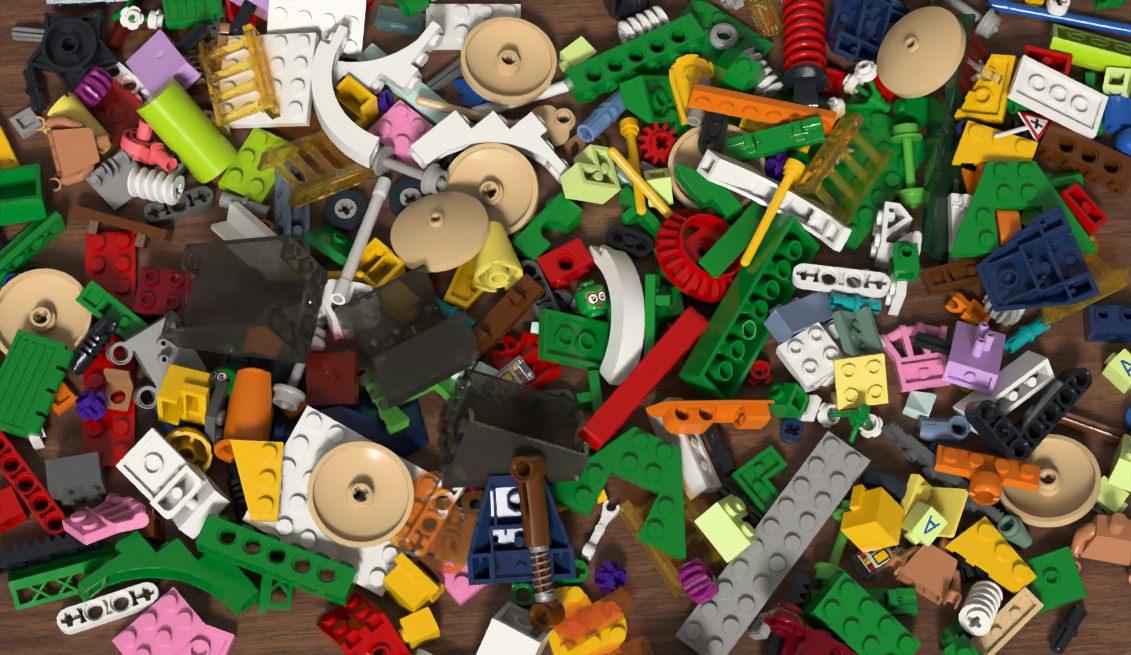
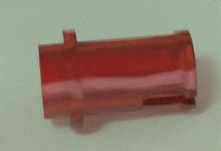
[105,19,132,52]

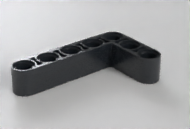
[964,367,1092,461]

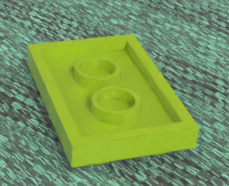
[218,128,298,205]

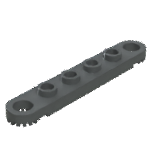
[882,421,1005,530]

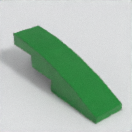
[698,201,766,279]

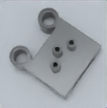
[106,313,207,409]

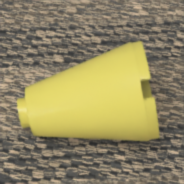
[41,92,112,155]
[473,221,523,292]

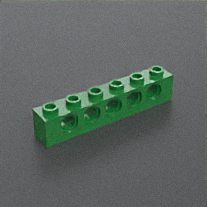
[564,13,706,105]
[195,514,358,607]

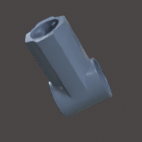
[917,415,971,446]

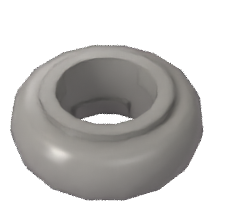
[709,23,739,50]

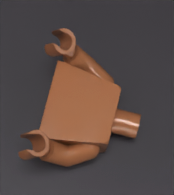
[34,116,110,192]
[1070,513,1131,584]
[885,538,962,609]

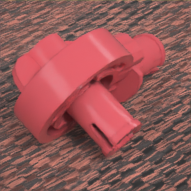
[120,118,177,172]

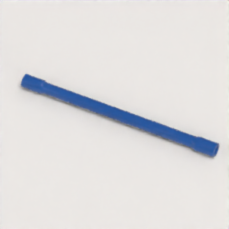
[986,0,1131,36]

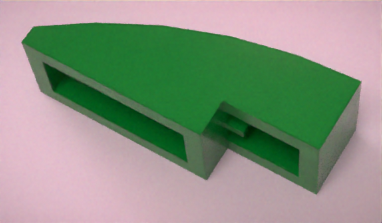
[674,164,743,224]

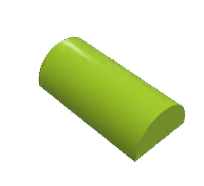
[1046,23,1131,73]
[136,77,239,184]

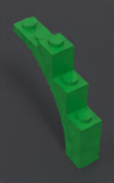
[78,530,259,617]

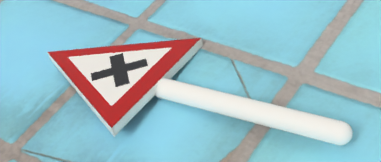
[994,111,1052,142]

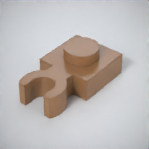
[212,23,231,68]

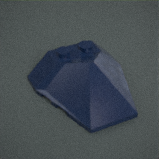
[825,0,914,64]
[976,205,1100,312]
[310,392,429,459]
[467,475,576,585]

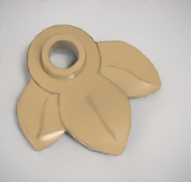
[532,105,576,147]

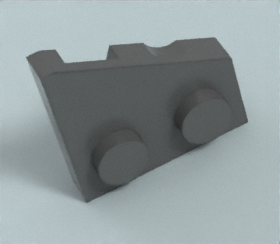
[205,380,229,453]

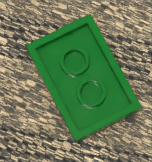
[538,308,609,372]

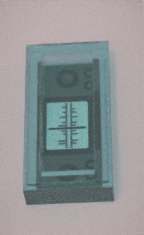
[374,5,426,38]

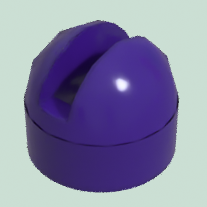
[375,90,394,111]

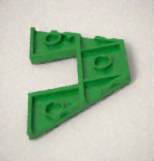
[948,161,1097,258]
[548,427,686,562]

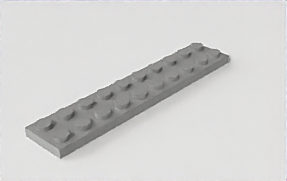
[675,431,871,655]

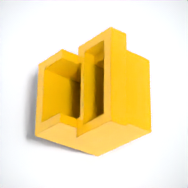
[334,75,379,130]
[342,237,406,307]
[157,364,211,426]
[840,484,904,553]
[383,552,444,615]

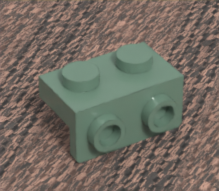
[832,306,884,357]

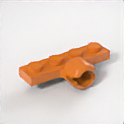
[934,445,1040,506]

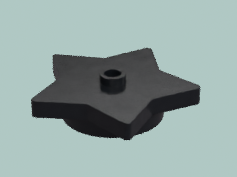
[27,9,119,93]

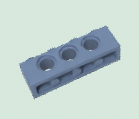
[275,160,310,266]

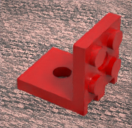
[316,591,411,655]

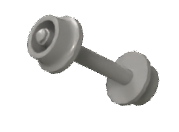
[929,0,1002,39]
[369,145,448,195]
[272,324,326,411]

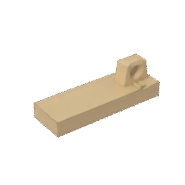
[970,587,1044,655]

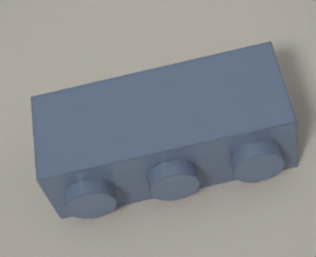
[763,291,841,345]

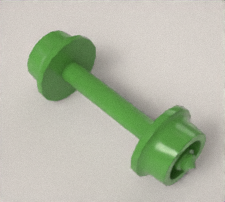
[890,121,928,210]
[814,500,852,587]

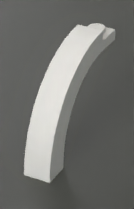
[311,25,380,168]
[588,245,645,386]

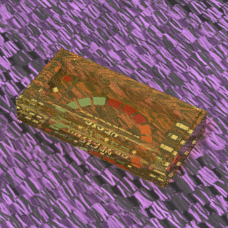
[745,0,783,38]

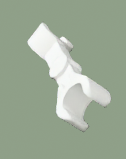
[581,500,620,561]

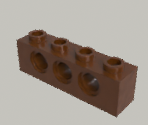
[1035,121,1131,196]

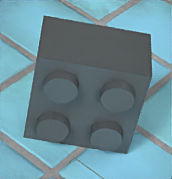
[45,452,109,509]

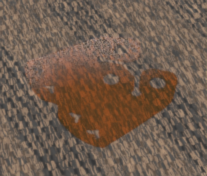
[389,469,485,574]

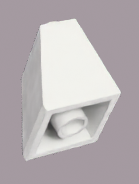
[476,601,555,655]

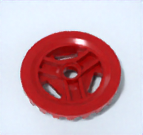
[655,209,746,302]

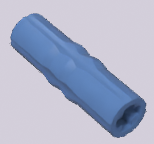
[577,89,627,143]

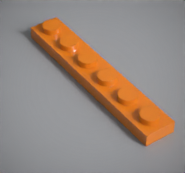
[687,83,837,135]

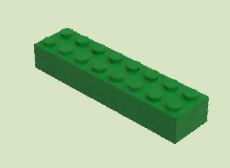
[678,215,820,400]

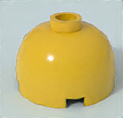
[165,426,212,473]

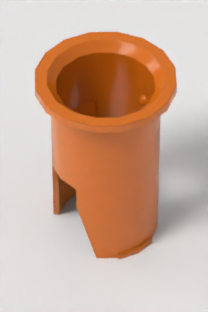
[214,368,274,463]

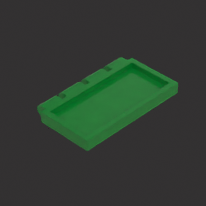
[162,0,224,31]
[0,329,75,439]

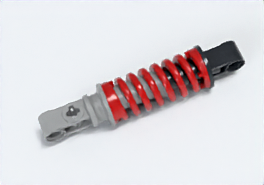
[781,0,828,108]

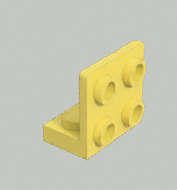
[831,353,888,410]
[900,474,969,538]

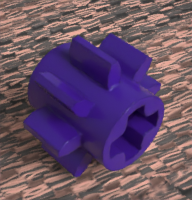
[765,153,788,182]
[75,389,108,421]
[594,561,627,594]

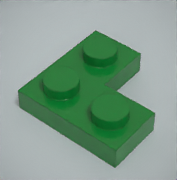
[730,445,788,515]

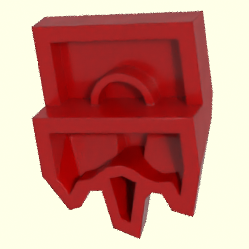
[491,331,562,400]

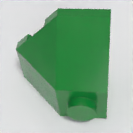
[714,46,766,94]
[619,75,674,124]

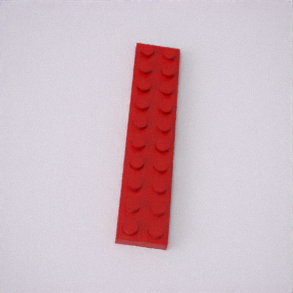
[82,231,137,470]

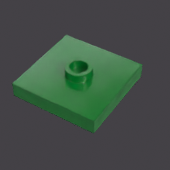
[304,225,354,266]
[1025,546,1088,614]

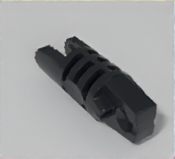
[70,315,119,376]
[226,462,248,526]

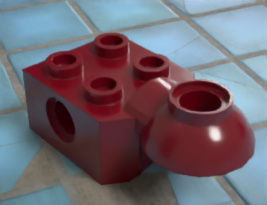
[133,266,234,329]
[762,602,858,655]

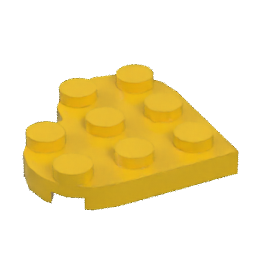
[668,54,730,126]
[546,586,627,655]

